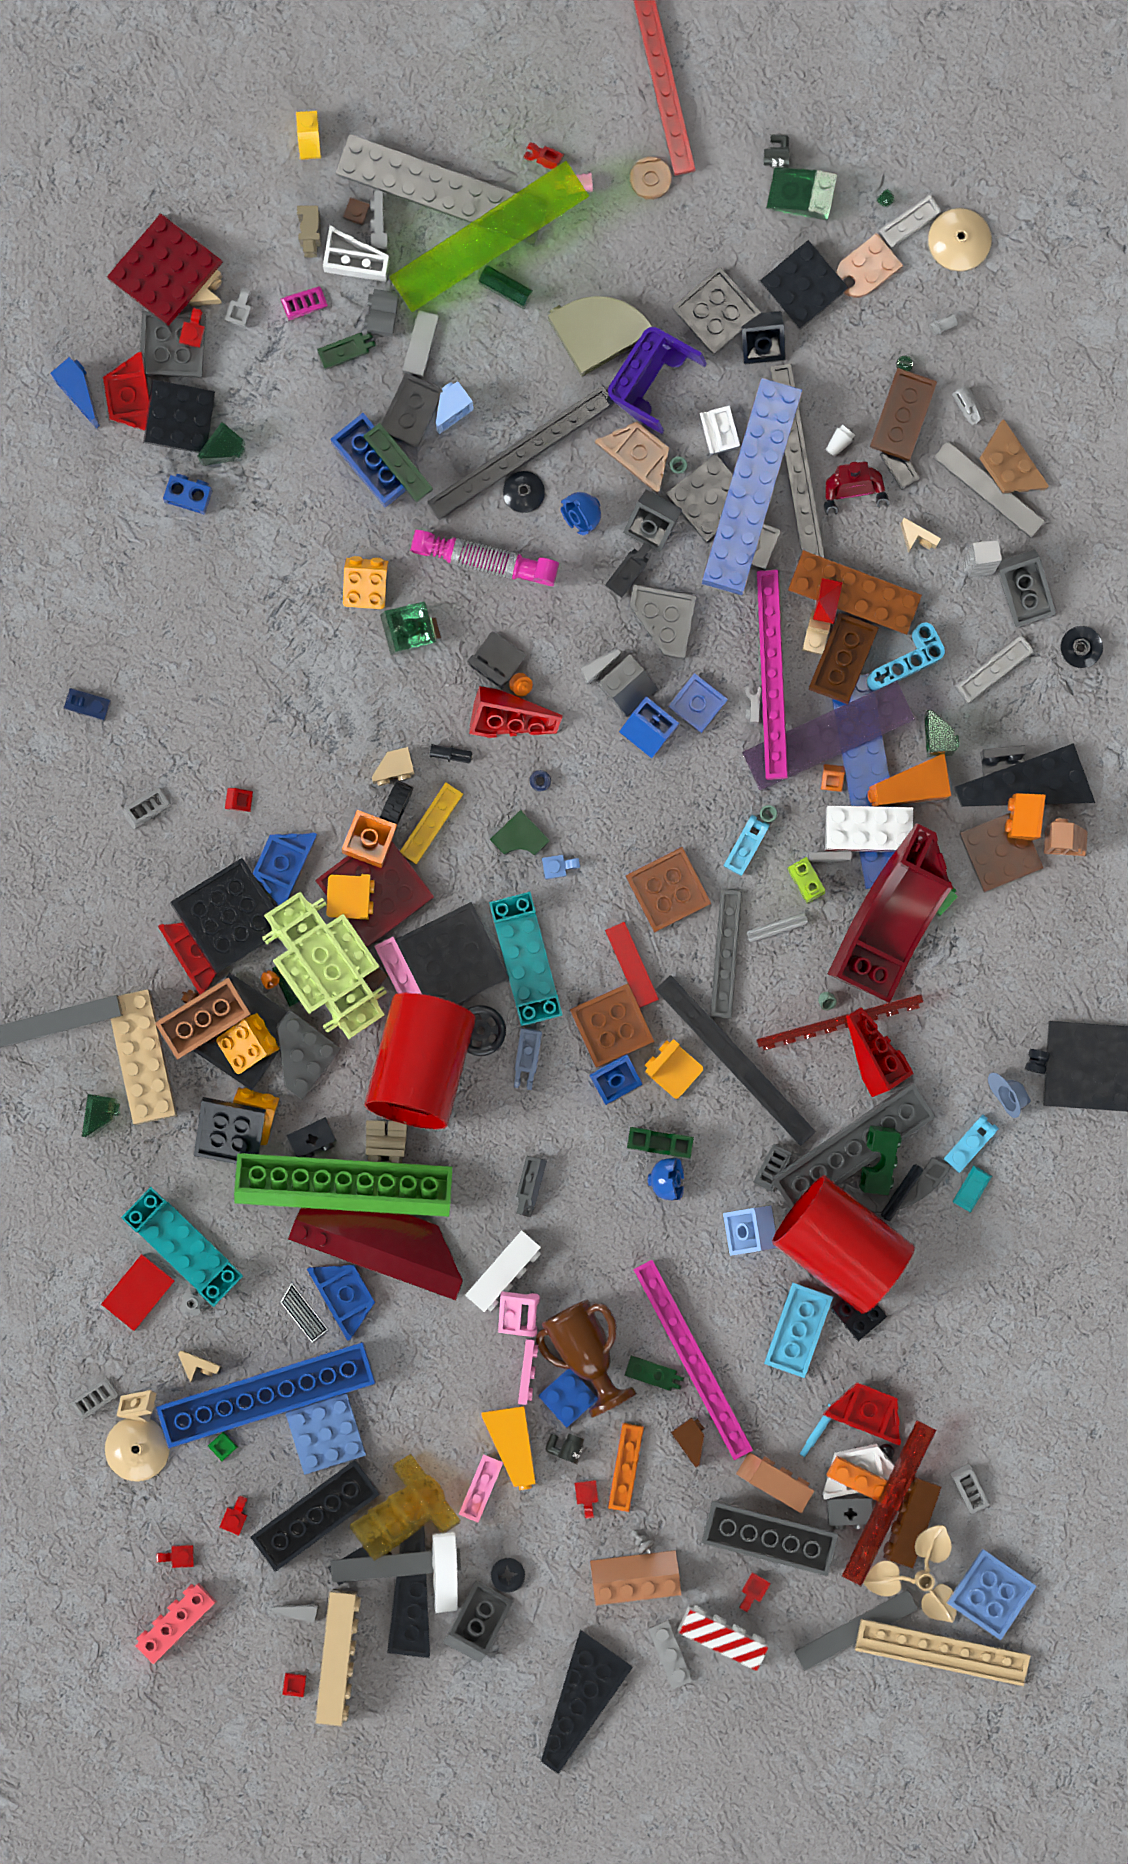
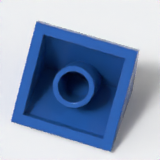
[589,1054,642,1105]

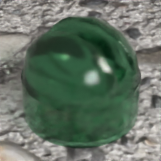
[875,188,894,207]
[896,355,913,372]

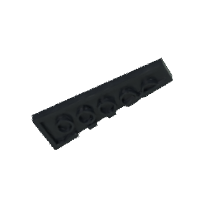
[387,1523,430,1658]

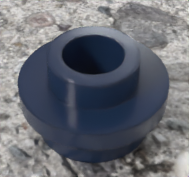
[530,770,551,792]

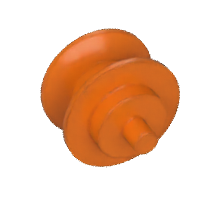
[509,673,533,696]

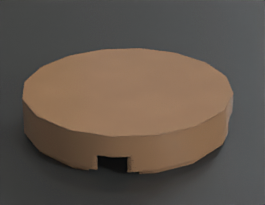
[630,157,672,200]

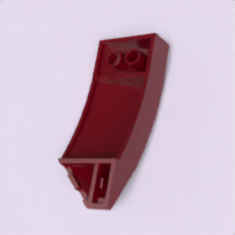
[827,823,953,1003]
[288,1208,463,1300]

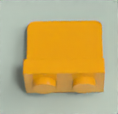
[343,556,388,609]
[326,874,375,920]
[216,1013,280,1074]
[645,1039,703,1099]
[233,1087,280,1145]

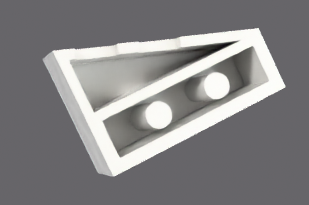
[323,226,390,282]

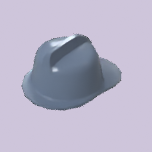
[988,1072,1031,1118]

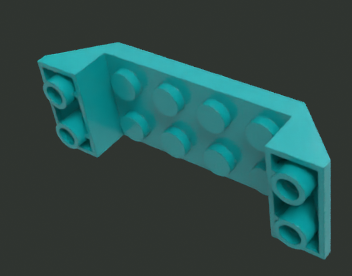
[489,892,563,1026]
[121,1187,243,1307]

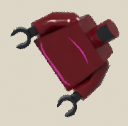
[823,461,889,515]

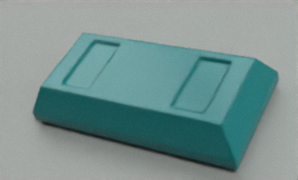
[952,1165,992,1213]

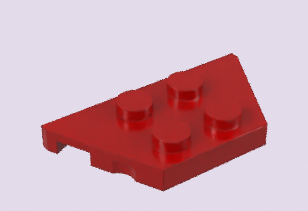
[103,351,150,430]
[158,922,216,995]
[823,1382,901,1446]

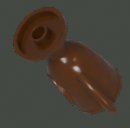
[536,1299,637,1417]

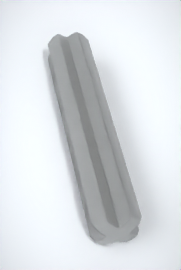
[747,913,808,942]

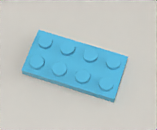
[764,1283,833,1378]

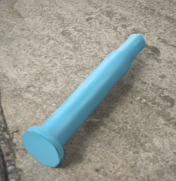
[800,1404,831,1457]

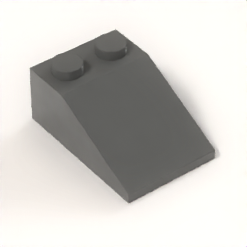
[997,549,1056,627]
[443,1581,513,1663]

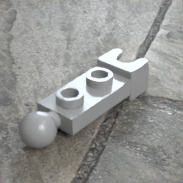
[371,189,389,253]

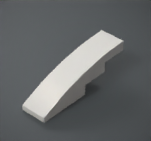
[432,1532,457,1613]

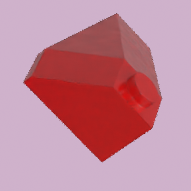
[469,686,562,738]
[846,1007,914,1097]

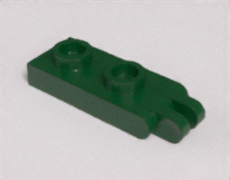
[317,332,376,370]
[624,1355,684,1391]

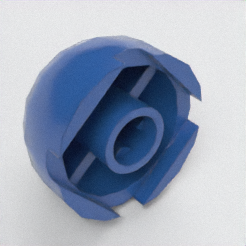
[560,492,601,535]
[648,1158,684,1200]

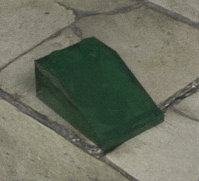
[766,167,837,221]

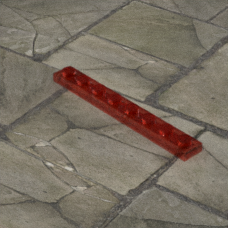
[756,994,923,1051]
[841,1420,937,1586]

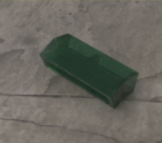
[478,265,533,309]

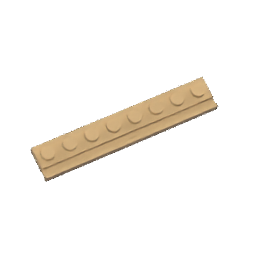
[855,1619,1030,1686]

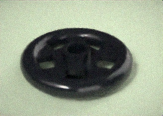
[467,1005,506,1056]

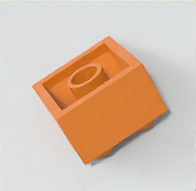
[1005,793,1046,840]
[342,810,397,868]

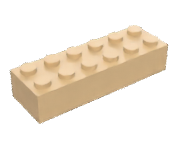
[111,989,177,1125]
[316,1589,361,1726]

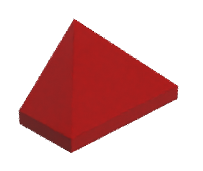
[813,578,843,624]

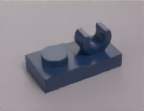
[64,688,111,721]

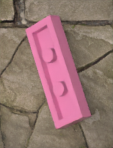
[374,937,422,994]
[518,1339,538,1405]
[458,1454,503,1523]

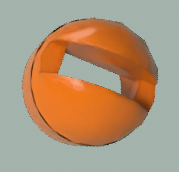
[261,970,280,989]

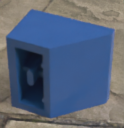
[619,697,679,759]

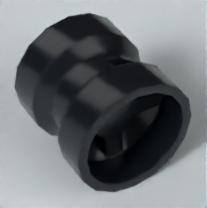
[1025,1048,1050,1075]

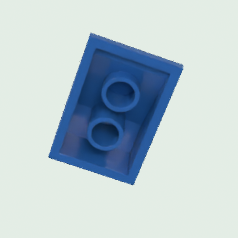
[50,357,99,429]

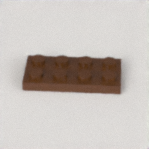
[870,368,937,461]
[809,613,879,704]

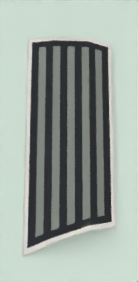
[280,1283,328,1342]

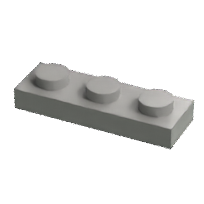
[648,1620,692,1689]

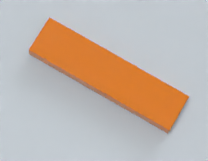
[608,1423,644,1512]

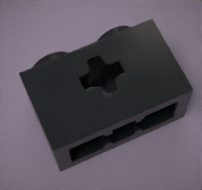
[286,1117,337,1158]

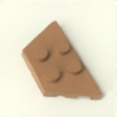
[979,419,1049,493]
[595,422,669,494]

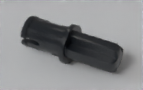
[429,744,472,764]

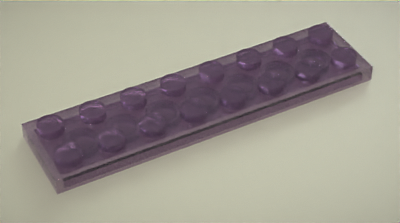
[742,681,915,791]

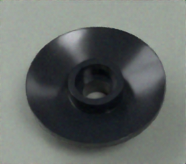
[503,471,545,513]
[1060,626,1103,668]

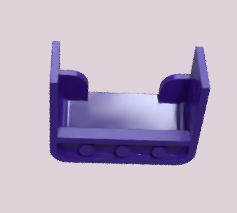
[608,327,707,434]

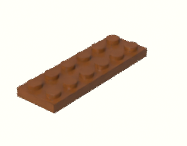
[788,550,922,635]

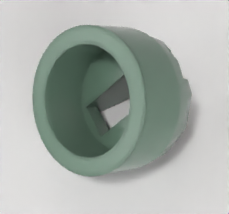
[669,457,687,474]
[760,805,778,823]
[818,992,837,1011]

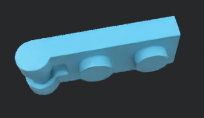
[723,815,770,876]
[943,1114,999,1173]

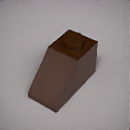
[671,1417,705,1468]

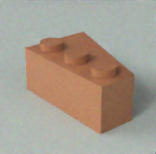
[1044,819,1088,856]
[736,1452,814,1513]

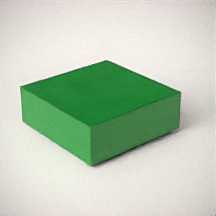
[208,1431,238,1462]

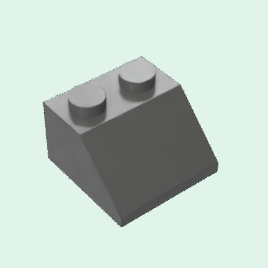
[623,489,683,553]
[598,655,658,717]

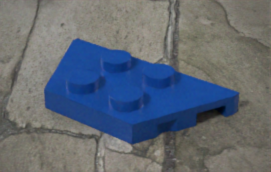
[253,833,317,905]
[307,1265,375,1341]

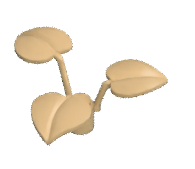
[863,1525,957,1623]

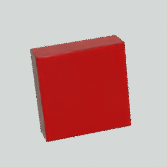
[282,1673,307,1698]

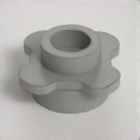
[180,1292,204,1316]

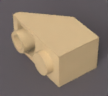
[372,747,414,786]

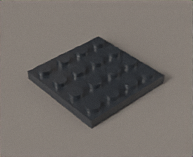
[170,858,275,974]
[395,902,509,1004]
[192,972,288,1091]
[1043,1021,1128,1112]

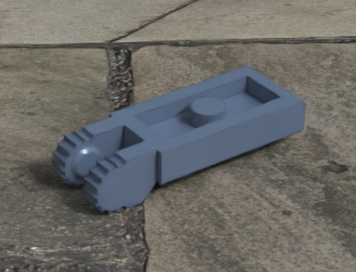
[514,1028,542,1090]

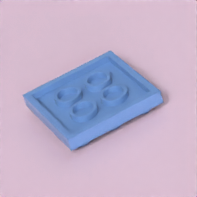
[285,1394,366,1475]
[946,1549,1036,1640]

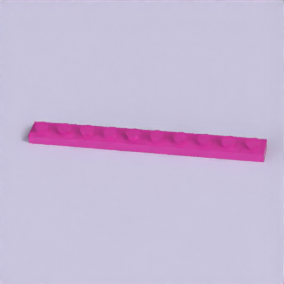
[757,570,788,780]
[633,1260,753,1460]

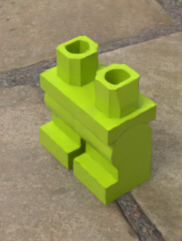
[787,857,826,904]

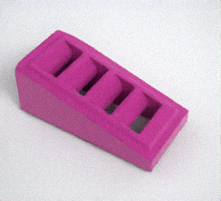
[280,286,328,321]

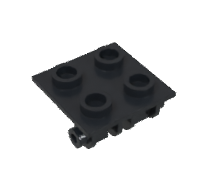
[831,1298,887,1342]

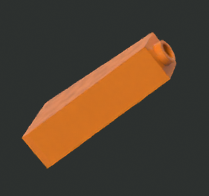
[868,754,951,807]

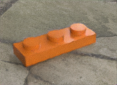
[827,1456,894,1504]

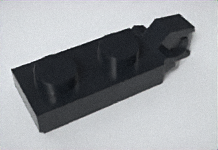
[605,543,652,598]

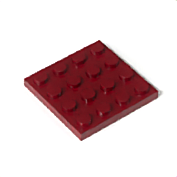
[106,213,223,326]
[315,842,434,948]

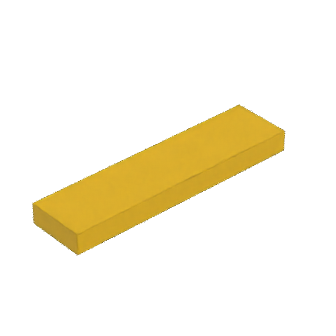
[400,782,464,865]

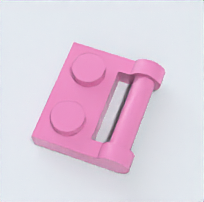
[498,1291,540,1337]

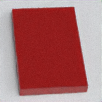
[101,1254,175,1331]

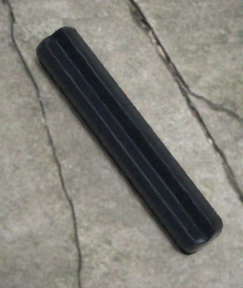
[881,1164,923,1221]

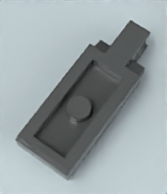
[516,1156,547,1217]

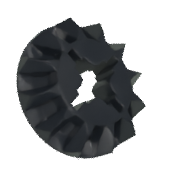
[491,1558,525,1593]

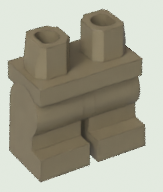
[297,205,322,258]
[366,1120,408,1163]

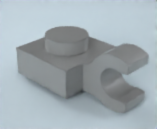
[225,288,252,328]
[745,687,761,725]

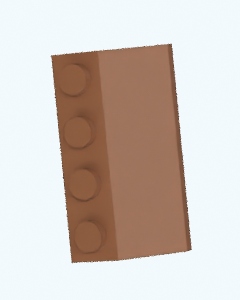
[155,978,251,1060]
[590,1550,681,1606]

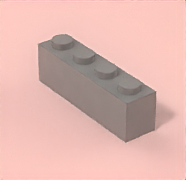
[962,540,1002,578]

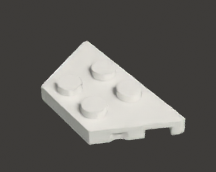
[823,1444,905,1500]

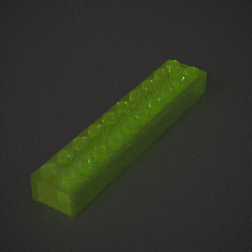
[389,160,589,313]

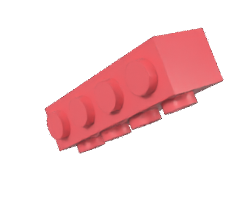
[135,1583,217,1664]

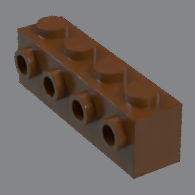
[883,1476,942,1569]

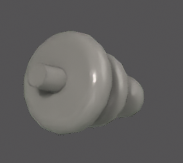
[631,1530,654,1554]

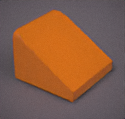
[821,764,845,792]

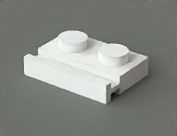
[700,406,740,455]

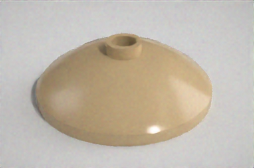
[928,208,991,271]
[105,1419,170,1481]

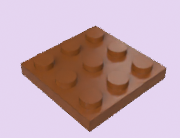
[625,847,711,933]
[570,983,654,1068]

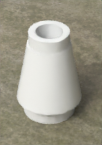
[825,425,855,457]

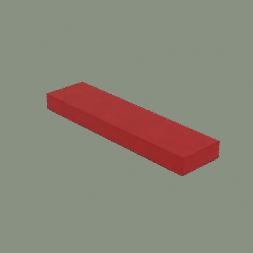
[605,922,659,1008]

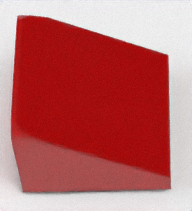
[225,788,253,812]

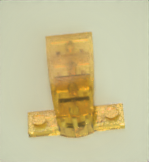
[350,1454,460,1561]

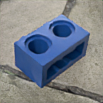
[163,474,212,515]

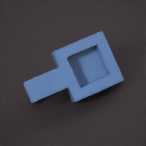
[542,855,580,880]

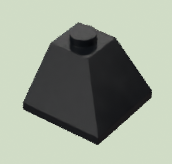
[741,311,786,364]

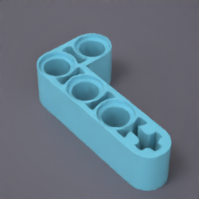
[867,622,945,691]

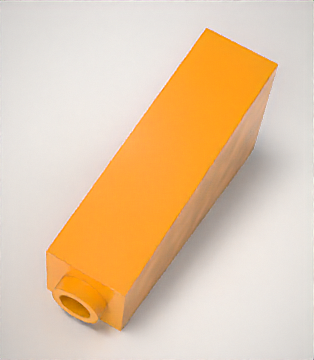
[482,1406,536,1490]

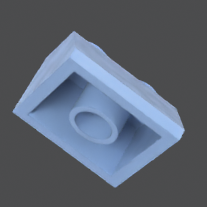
[436,381,474,434]
[723,1205,777,1256]

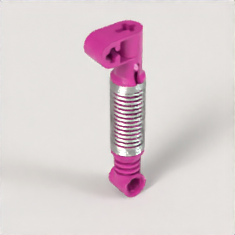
[410,530,559,587]

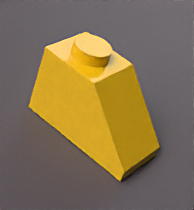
[296,111,321,160]

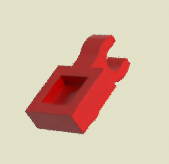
[523,142,564,171]
[179,308,205,348]
[575,1480,598,1519]
[219,1495,248,1536]
[156,1545,194,1568]
[739,1572,771,1612]

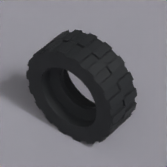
[380,780,413,825]

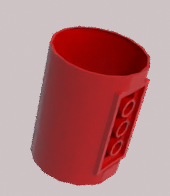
[364,993,476,1129]
[772,1175,915,1314]

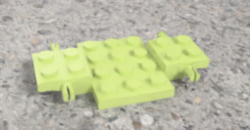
[263,892,387,1039]

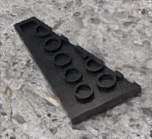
[954,743,1095,807]
[541,1629,633,1774]

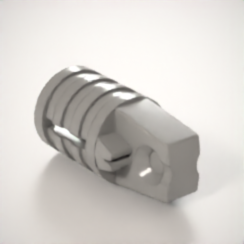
[952,385,984,425]

